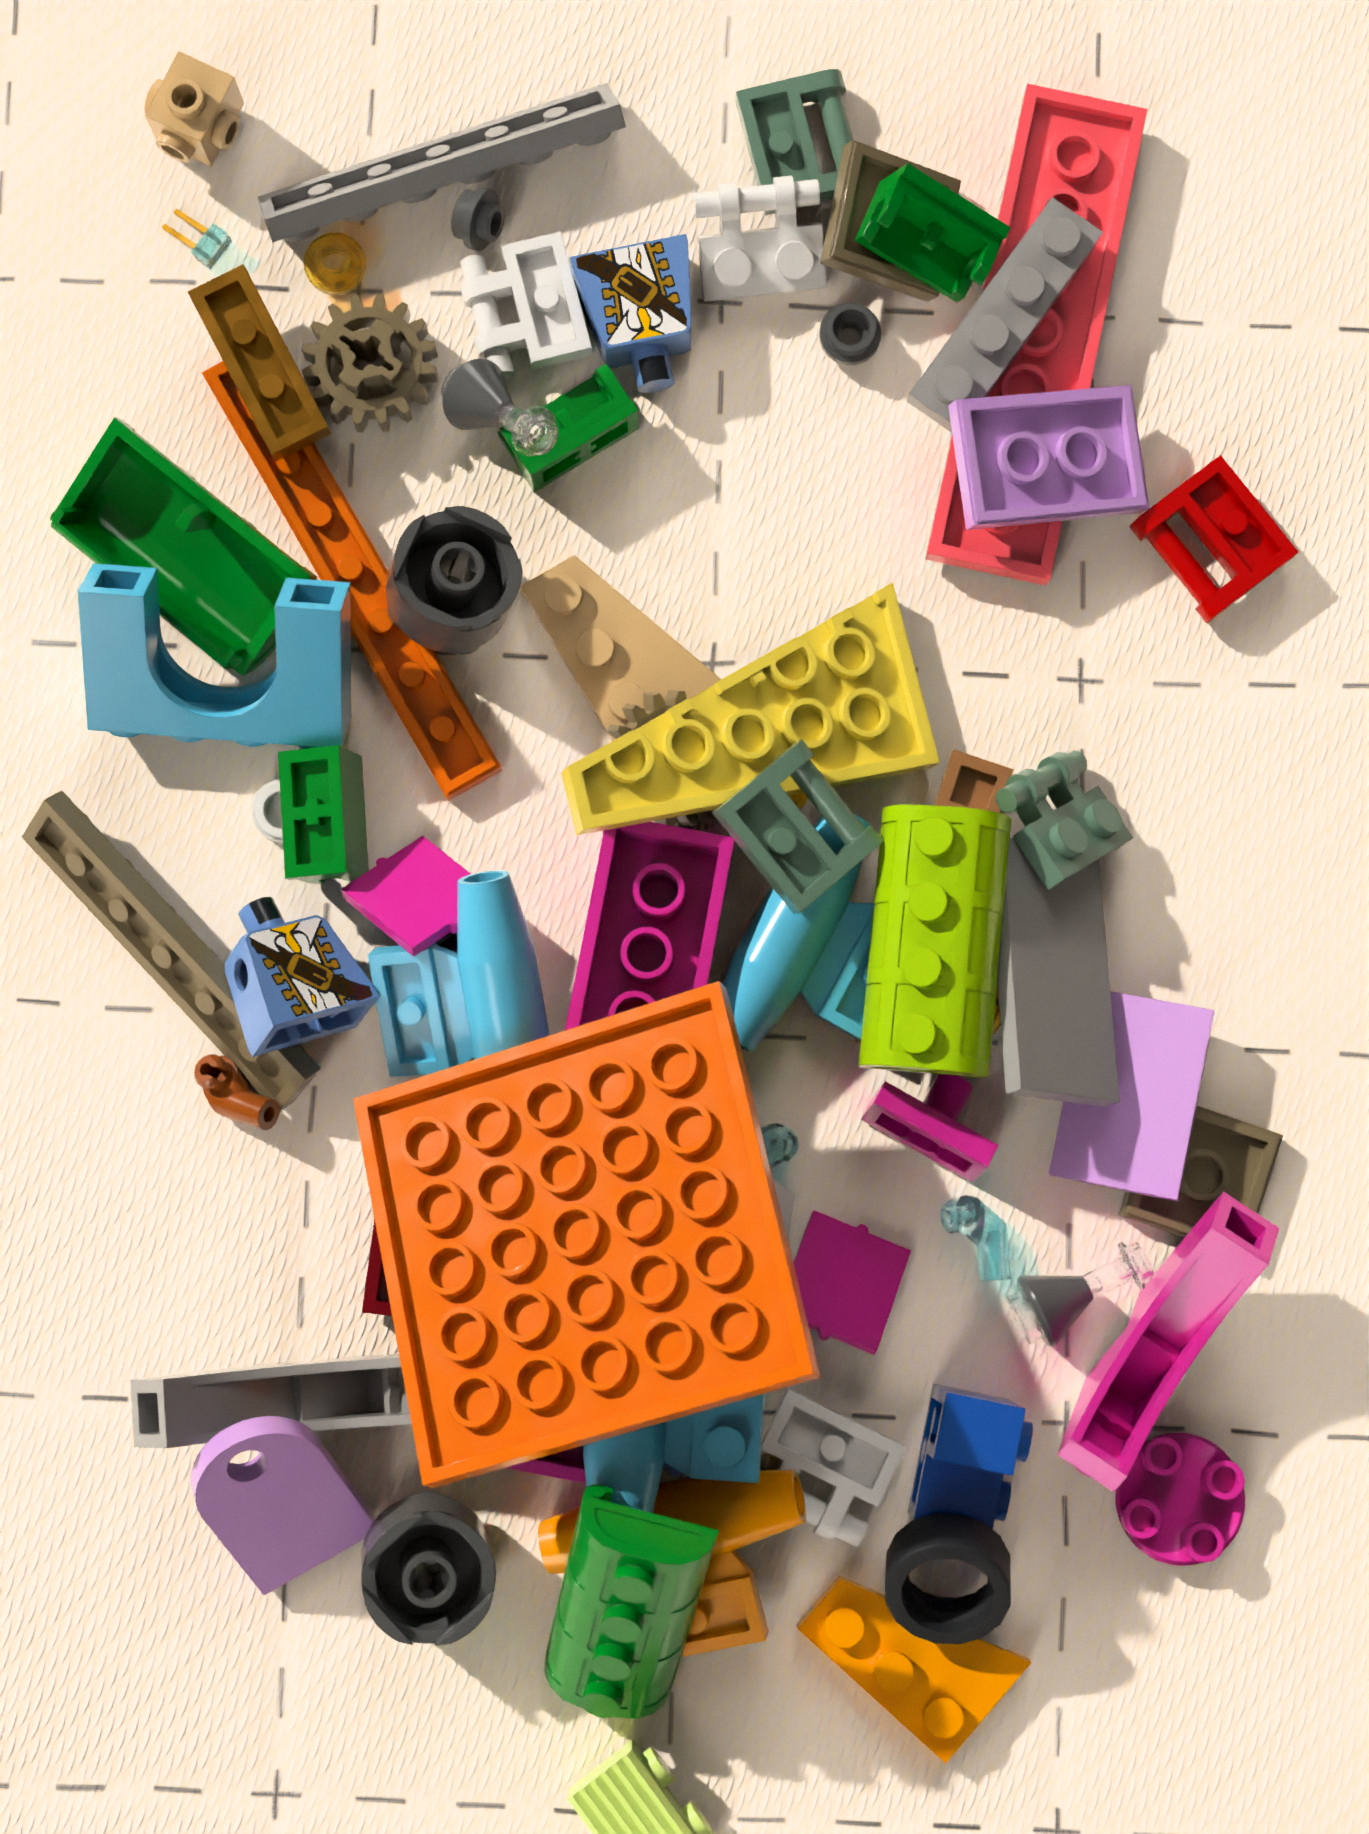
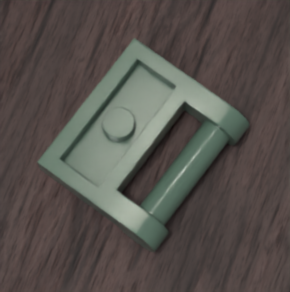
[735,69,853,216]
[712,739,883,914]

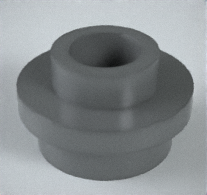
[451,187,505,251]
[819,303,881,366]

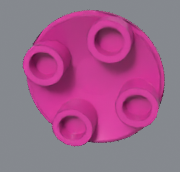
[1115,1432,1245,1566]

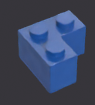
[908,1383,1033,1529]

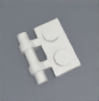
[693,175,827,302]
[460,231,592,379]
[761,1388,906,1547]

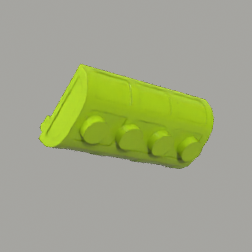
[858,804,1012,1078]

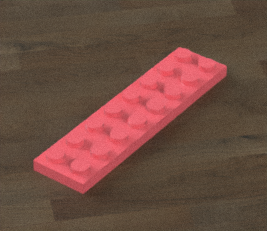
[925,83,1148,586]

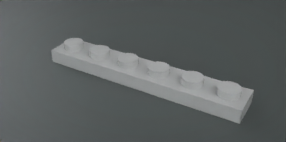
[258,83,626,243]

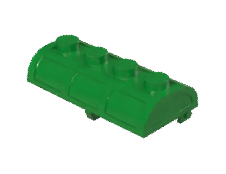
[49,417,317,676]
[544,1484,719,1719]

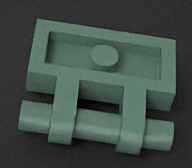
[996,750,1134,890]

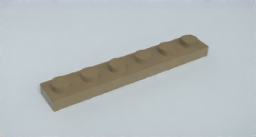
[22,790,321,1112]

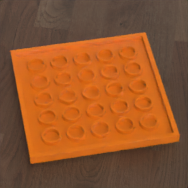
[353,981,821,1488]

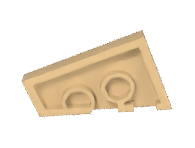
[520,555,721,741]

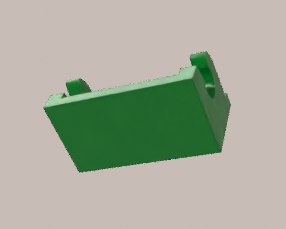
[855,163,1010,303]
[497,363,639,493]
[278,745,369,884]

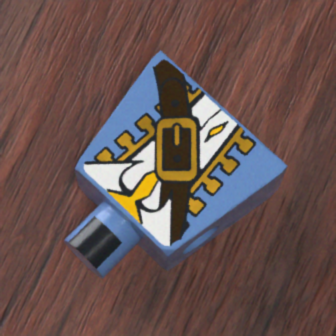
[570,234,692,393]
[225,897,380,1057]

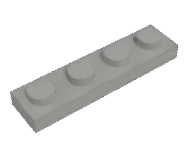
[907,197,1103,433]

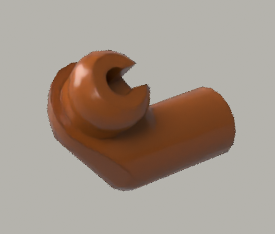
[194,1054,280,1130]

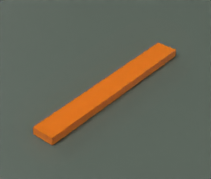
[202,361,502,801]

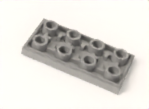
[997,838,1120,1107]

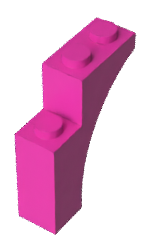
[1057,1191,1279,1492]

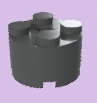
[386,506,523,655]
[361,1490,496,1646]

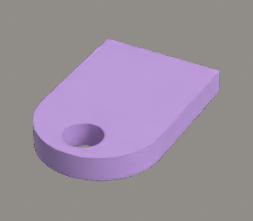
[190,1416,375,1595]

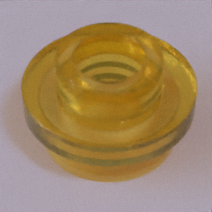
[303,232,366,295]

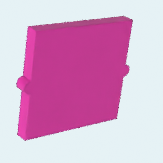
[341,836,471,957]
[793,1210,911,1355]

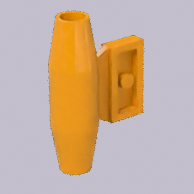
[538,1469,806,1657]

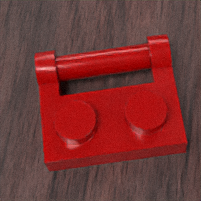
[1129,455,1299,624]

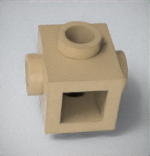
[144,51,244,167]

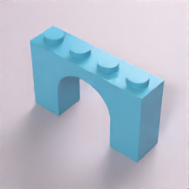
[77,563,352,749]

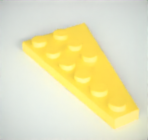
[561,582,940,836]

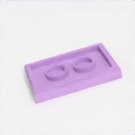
[948,385,1149,530]
[1049,991,1215,1202]

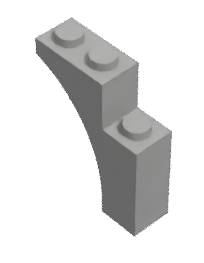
[130,1354,412,1448]

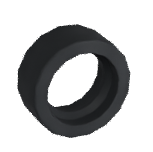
[885,1513,1011,1644]

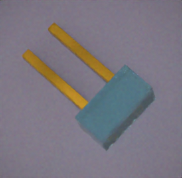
[162,208,232,270]

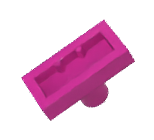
[861,1074,999,1182]

